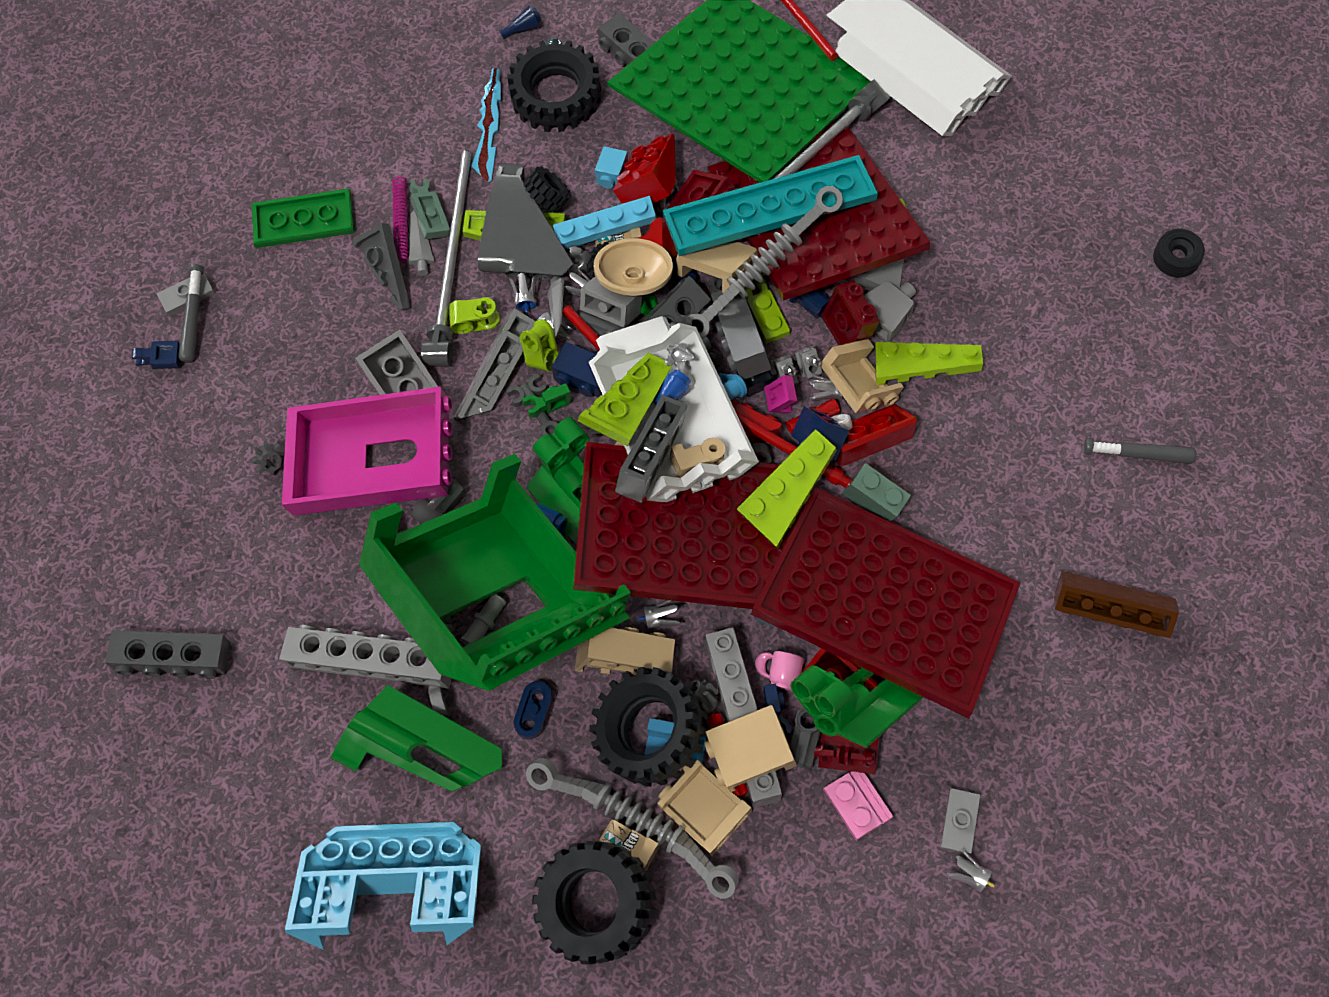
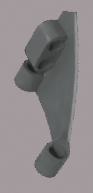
[478,163,574,281]

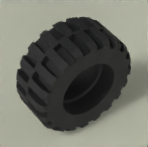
[532,841,656,965]

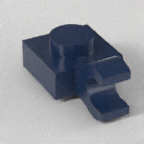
[132,341,180,369]
[763,683,792,736]

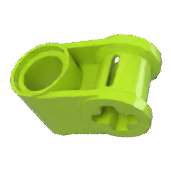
[449,297,500,334]
[519,319,559,372]

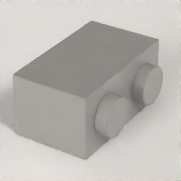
[580,277,642,328]

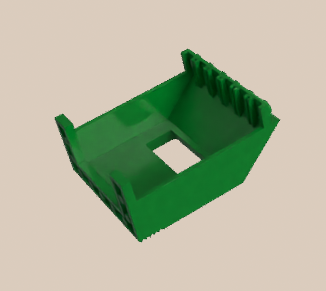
[359,454,631,691]

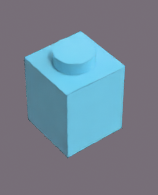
[595,146,628,189]

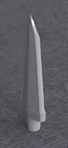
[408,210,434,276]
[547,276,564,337]

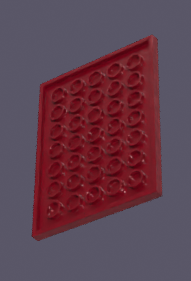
[707,123,930,301]
[573,442,803,609]
[751,487,1021,719]

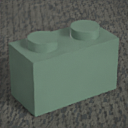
[842,463,911,522]

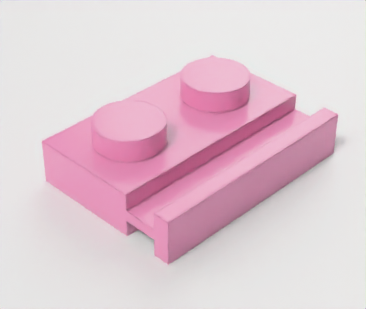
[823,772,893,841]

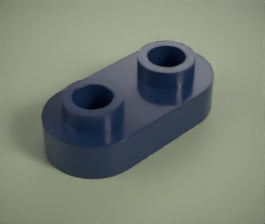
[514,681,553,740]

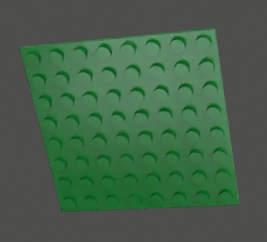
[607,0,871,183]

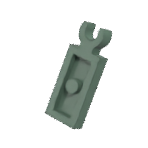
[409,178,450,239]

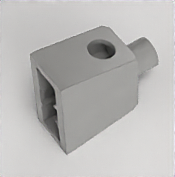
[865,281,916,342]

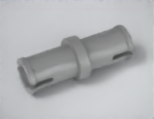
[461,594,506,645]

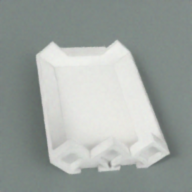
[826,0,1012,137]
[589,316,759,502]

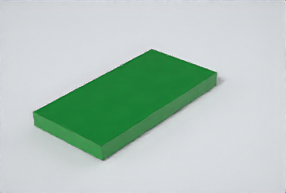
[251,188,355,248]

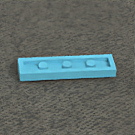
[553,196,656,249]

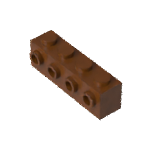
[1054,571,1179,638]

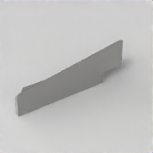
[454,309,535,420]

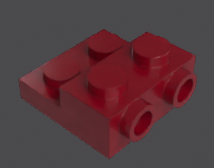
[667,169,736,209]
[821,280,880,345]

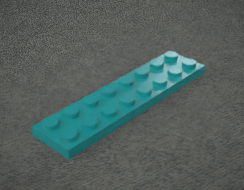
[663,155,878,256]

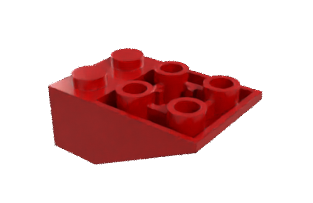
[613,133,676,204]

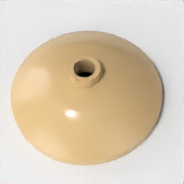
[594,238,673,296]

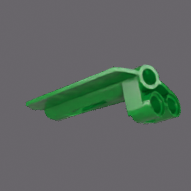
[526,417,590,546]
[791,665,924,748]
[330,685,502,792]

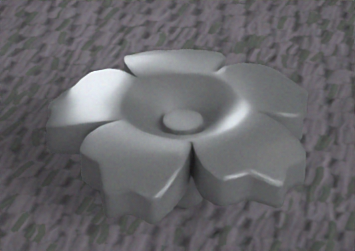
[566,245,591,275]

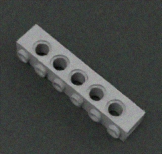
[279,625,451,688]
[705,627,782,809]

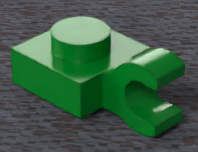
[522,383,571,418]

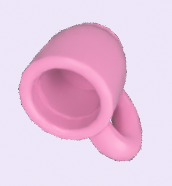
[755,651,805,691]

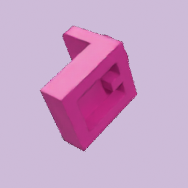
[764,375,797,414]

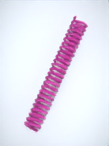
[392,176,409,263]

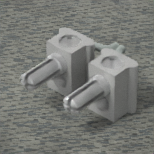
[771,346,822,384]

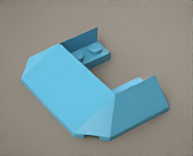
[285,822,481,950]

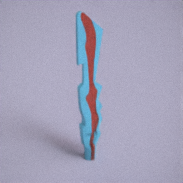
[472,68,501,182]

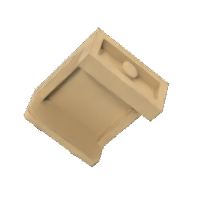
[676,241,757,293]
[820,339,904,413]
[704,705,797,792]
[658,760,752,856]

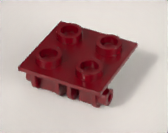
[814,733,880,774]

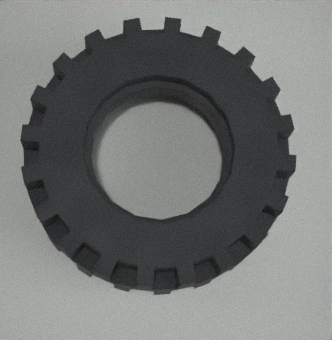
[507,39,601,132]
[589,667,708,787]

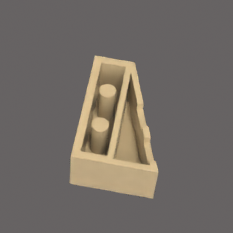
[575,627,675,675]

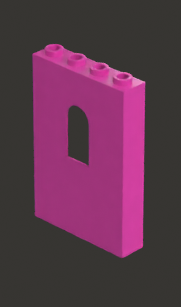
[282,387,453,516]

